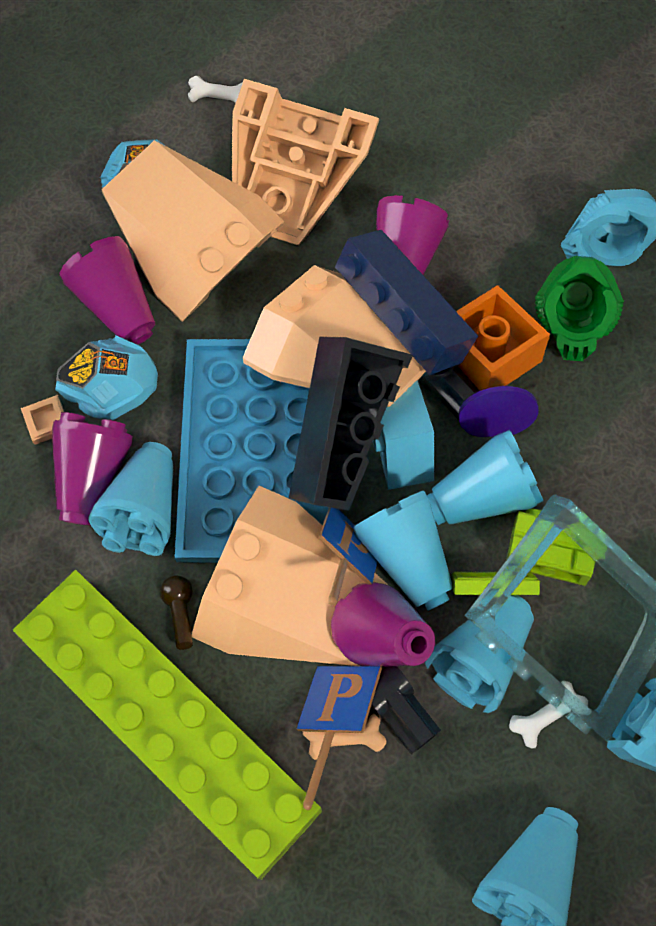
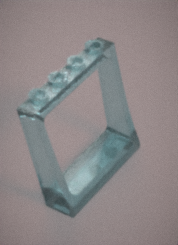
[465,494,656,742]

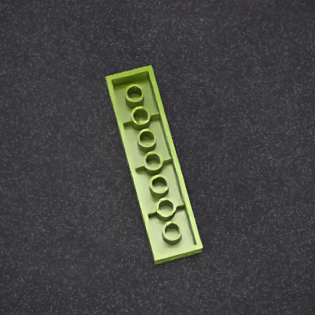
[13,570,322,880]

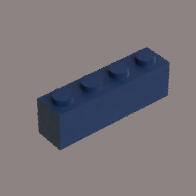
[335,229,478,375]

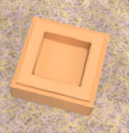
[21,395,64,445]

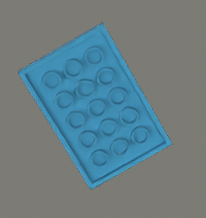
[175,339,329,562]

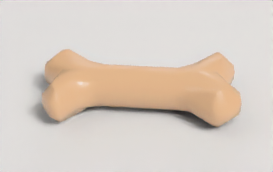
[303,714,386,760]

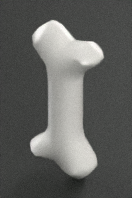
[188,76,243,103]
[509,680,588,749]

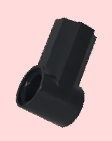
[418,365,480,420]
[372,666,441,755]

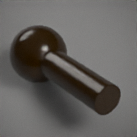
[160,575,193,650]

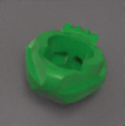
[535,256,624,361]

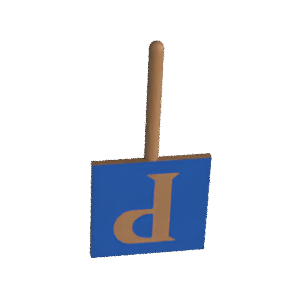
[319,507,377,605]
[297,666,382,810]

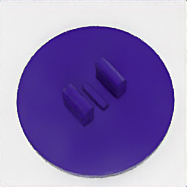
[458,386,539,437]

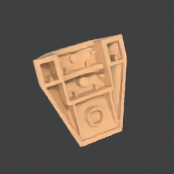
[232,79,379,246]
[102,140,284,322]
[243,265,426,407]
[192,486,389,666]

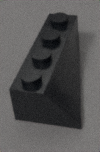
[289,337,413,510]

